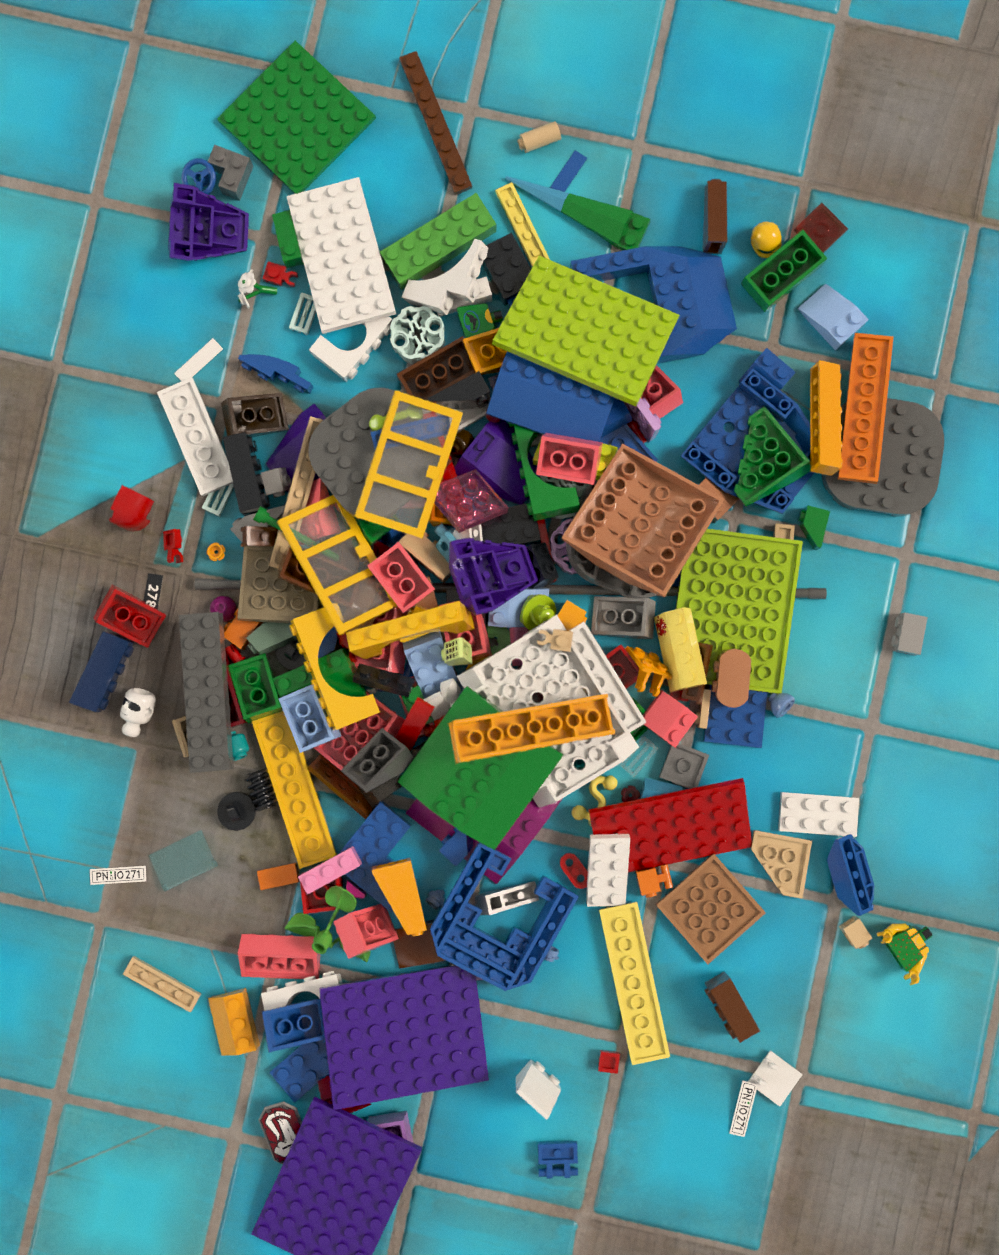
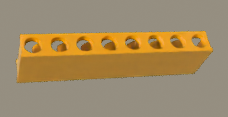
[448,694,615,763]

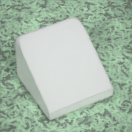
[440,678,461,708]

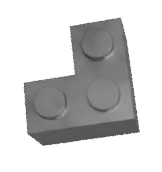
[208,145,254,200]

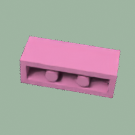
[298,846,362,894]

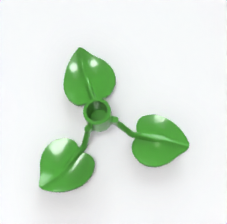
[285,886,371,963]

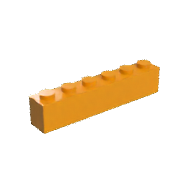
[810,360,843,476]

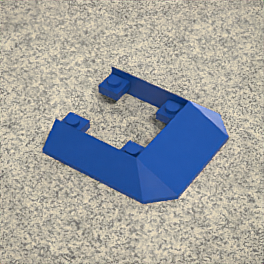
[430,842,579,991]

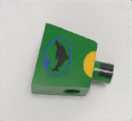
[456,303,503,338]

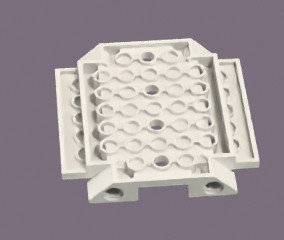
[450,614,646,808]

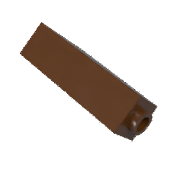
[703,179,727,254]

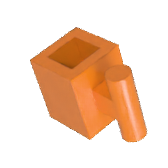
[635,864,673,898]

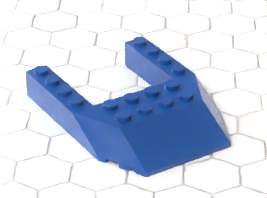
[570,246,737,364]

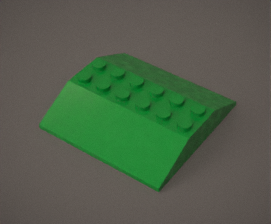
[398,686,564,850]

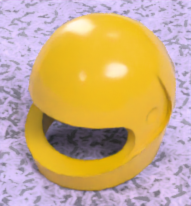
[750,221,782,259]

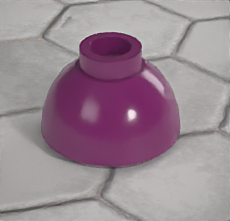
[210,596,237,622]

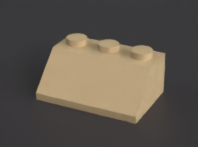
[399,532,451,583]

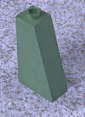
[246,622,298,655]

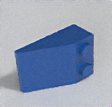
[262,998,325,1052]

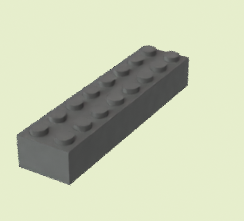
[179,612,234,773]

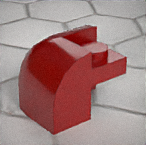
[109,485,154,532]

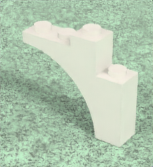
[402,239,488,315]

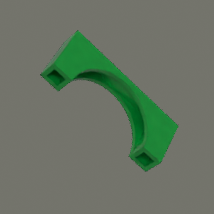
[509,423,580,521]

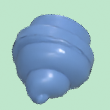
[425,890,445,910]

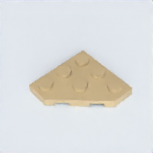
[750,830,812,899]

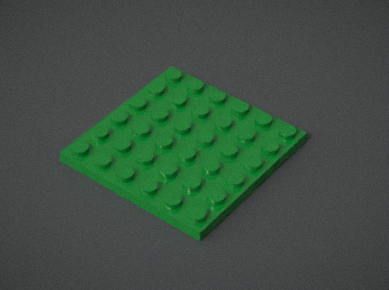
[217,40,376,194]

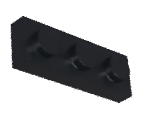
[353,663,415,698]

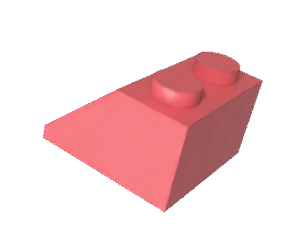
[643,690,698,748]

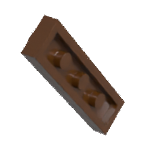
[307,754,379,819]

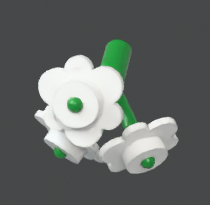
[237,269,277,308]

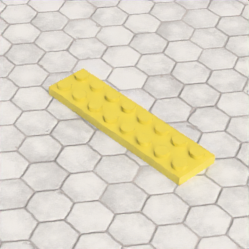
[599,901,670,1065]

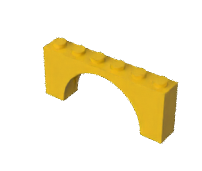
[346,601,475,659]
[289,603,380,730]

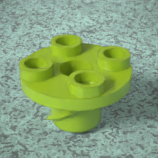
[519,594,556,630]

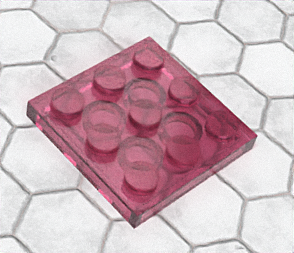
[427,469,508,533]

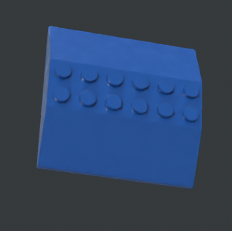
[486,351,615,442]

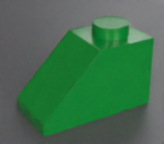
[798,505,830,550]

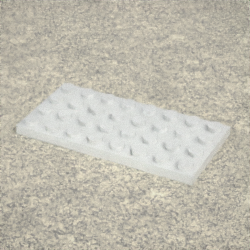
[286,177,396,334]

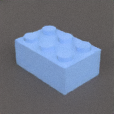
[403,632,461,699]

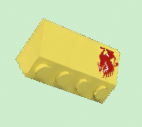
[654,608,707,692]

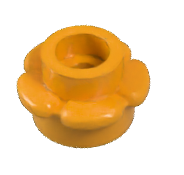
[207,542,226,561]

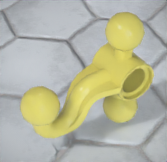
[571,775,618,826]

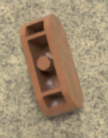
[712,649,751,708]

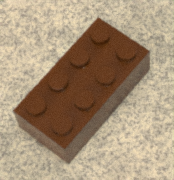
[397,336,475,401]

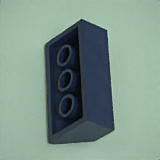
[69,631,134,712]

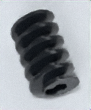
[245,769,277,812]

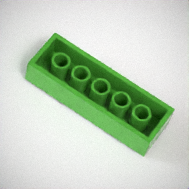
[380,193,497,290]

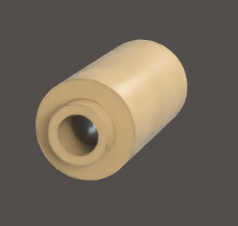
[517,121,561,153]

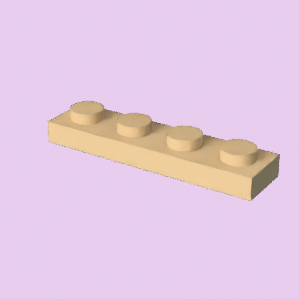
[123,956,201,1013]

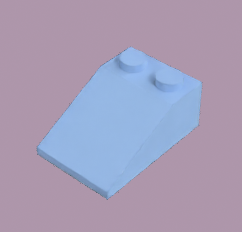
[798,284,869,351]
[488,587,549,628]
[279,685,341,753]

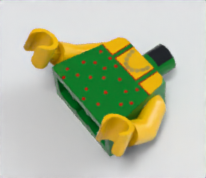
[877,923,933,985]

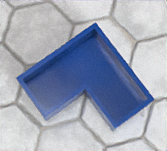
[339,801,418,913]

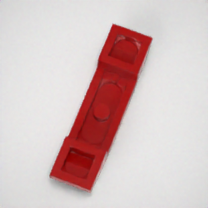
[396,697,435,751]

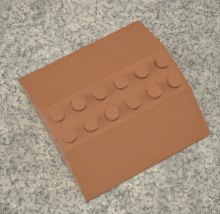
[561,444,725,597]

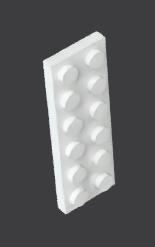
[157,377,233,497]

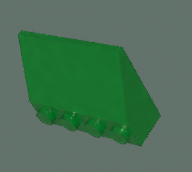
[273,649,367,698]

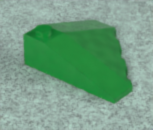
[734,406,811,506]

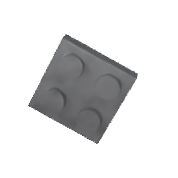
[659,743,709,789]

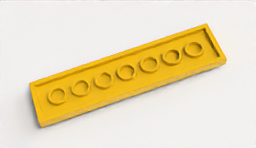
[252,711,337,869]

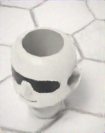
[120,688,156,737]

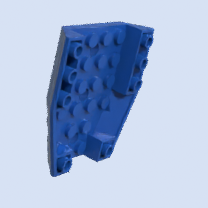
[680,368,815,514]

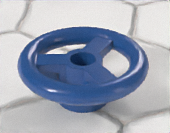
[181,158,216,194]

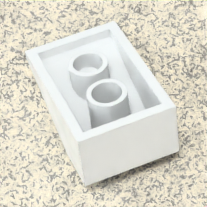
[516,1060,561,1120]

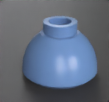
[768,693,795,718]

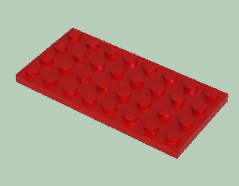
[589,778,752,873]

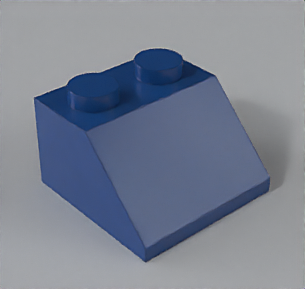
[738,348,796,390]

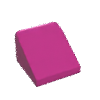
[346,879,367,898]

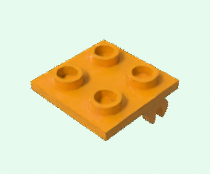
[625,646,672,697]

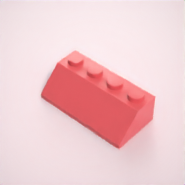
[238,934,320,979]

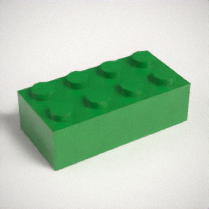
[741,230,827,312]

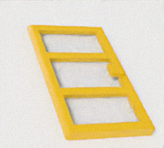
[355,391,463,539]
[277,495,398,635]

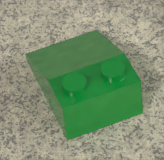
[228,653,283,723]

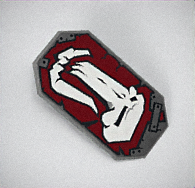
[259,1101,302,1164]

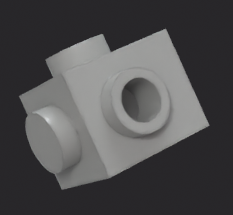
[261,468,291,498]

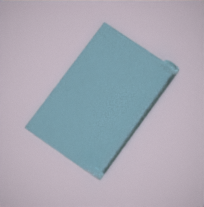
[149,830,218,891]

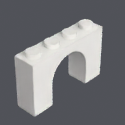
[309,316,392,382]
[261,971,343,1011]

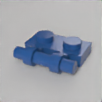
[538,1141,578,1179]

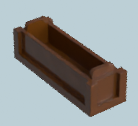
[241,526,301,547]

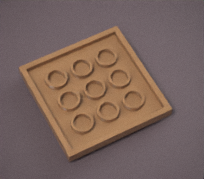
[655,854,766,964]

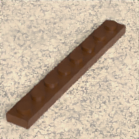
[399,51,472,195]

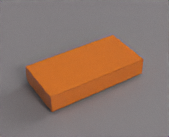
[257,863,299,890]

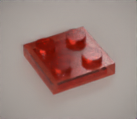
[794,203,848,254]

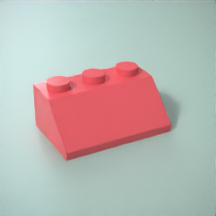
[536,433,603,485]
[368,542,435,613]

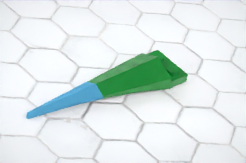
[505,176,650,251]

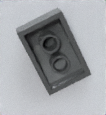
[341,728,414,792]

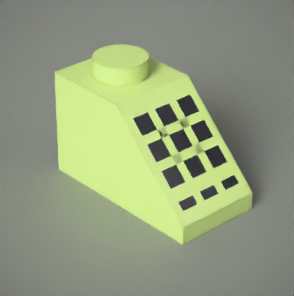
[441,637,472,666]

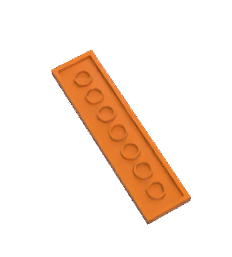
[838,333,894,484]

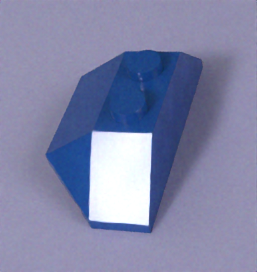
[827,834,875,916]

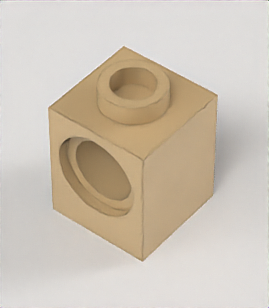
[839,916,872,949]

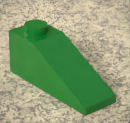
[272,210,304,269]

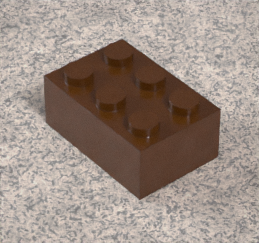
[704,971,760,1043]

